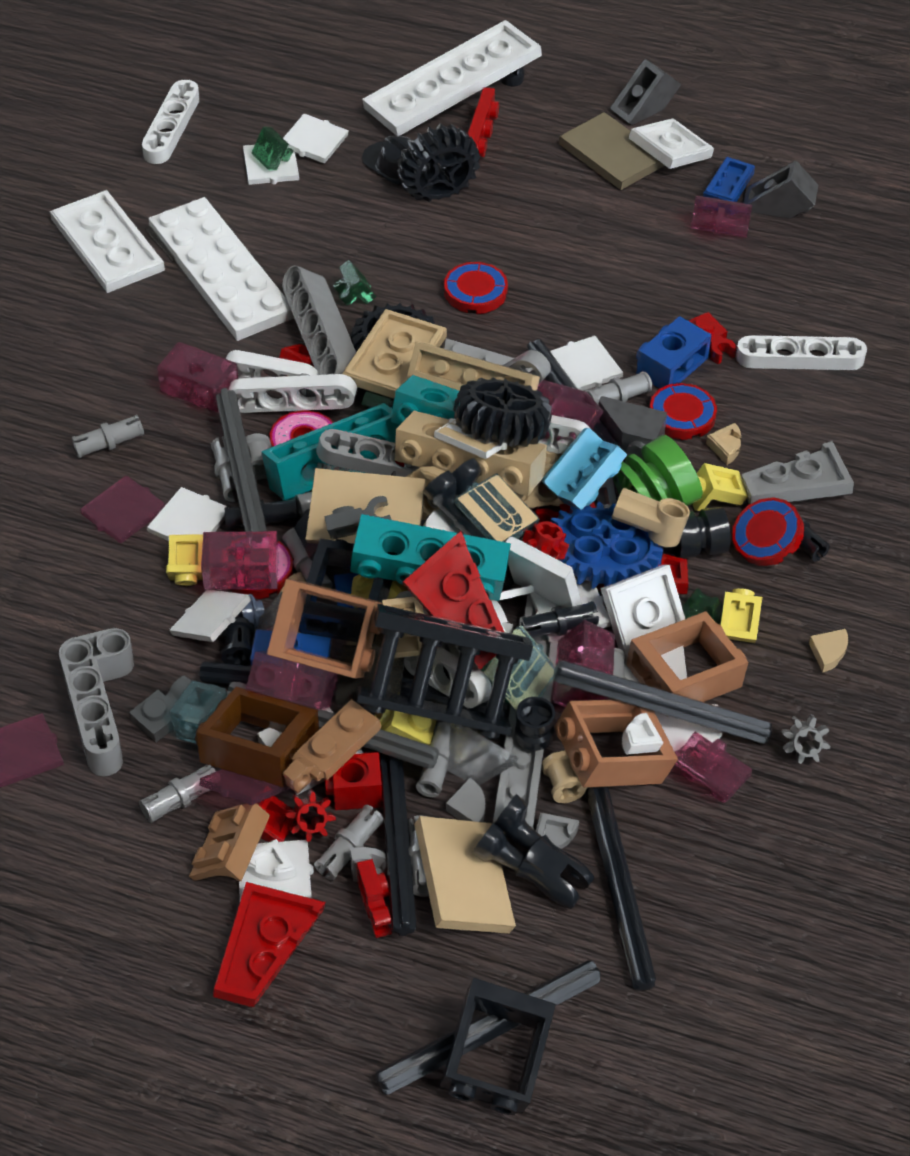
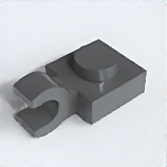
[324,496,392,540]
[129,675,198,743]

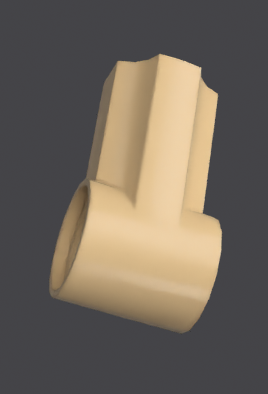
[612,488,690,547]

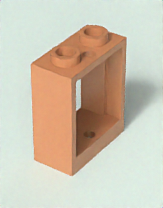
[267,579,382,678]
[626,611,749,717]
[554,700,678,788]

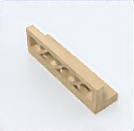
[407,341,540,391]

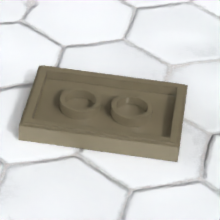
[559,112,665,190]

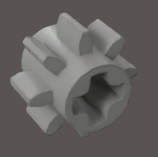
[781,714,831,764]

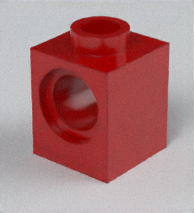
[325,752,382,811]

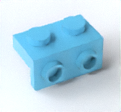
[542,428,627,510]

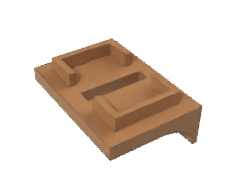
[189,801,270,882]

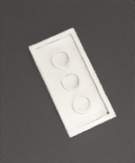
[50,190,165,293]

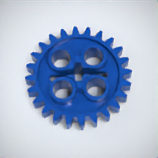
[551,502,664,589]

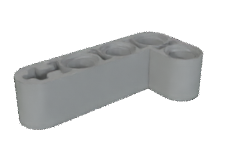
[59,628,134,777]

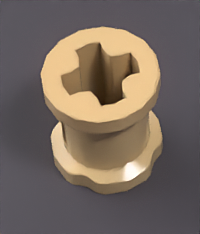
[542,750,587,803]

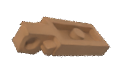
[283,699,381,794]

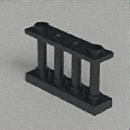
[356,604,533,738]

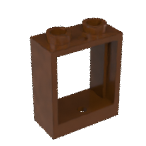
[195,686,319,788]

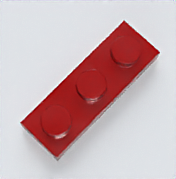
[468,87,499,158]

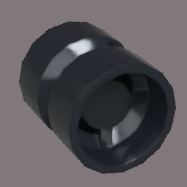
[672,507,730,559]

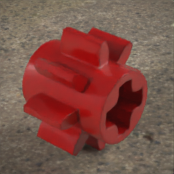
[522,521,569,560]
[284,789,336,842]

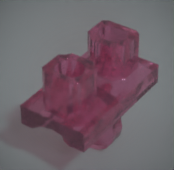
[691,195,752,238]
[675,731,752,803]

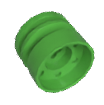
[612,435,703,506]

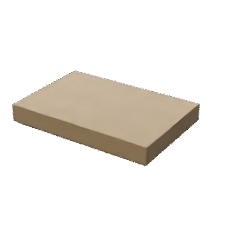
[342,309,447,399]
[306,468,426,544]
[414,816,516,934]

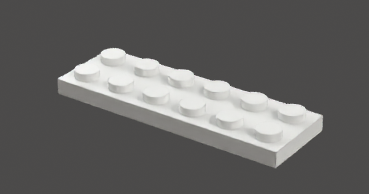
[362,20,542,136]
[148,197,294,341]

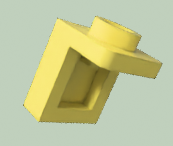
[166,534,207,586]
[375,694,437,746]

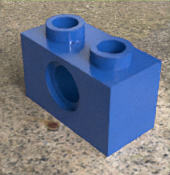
[636,316,712,389]

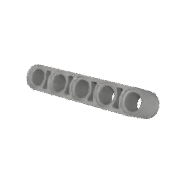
[282,265,358,388]

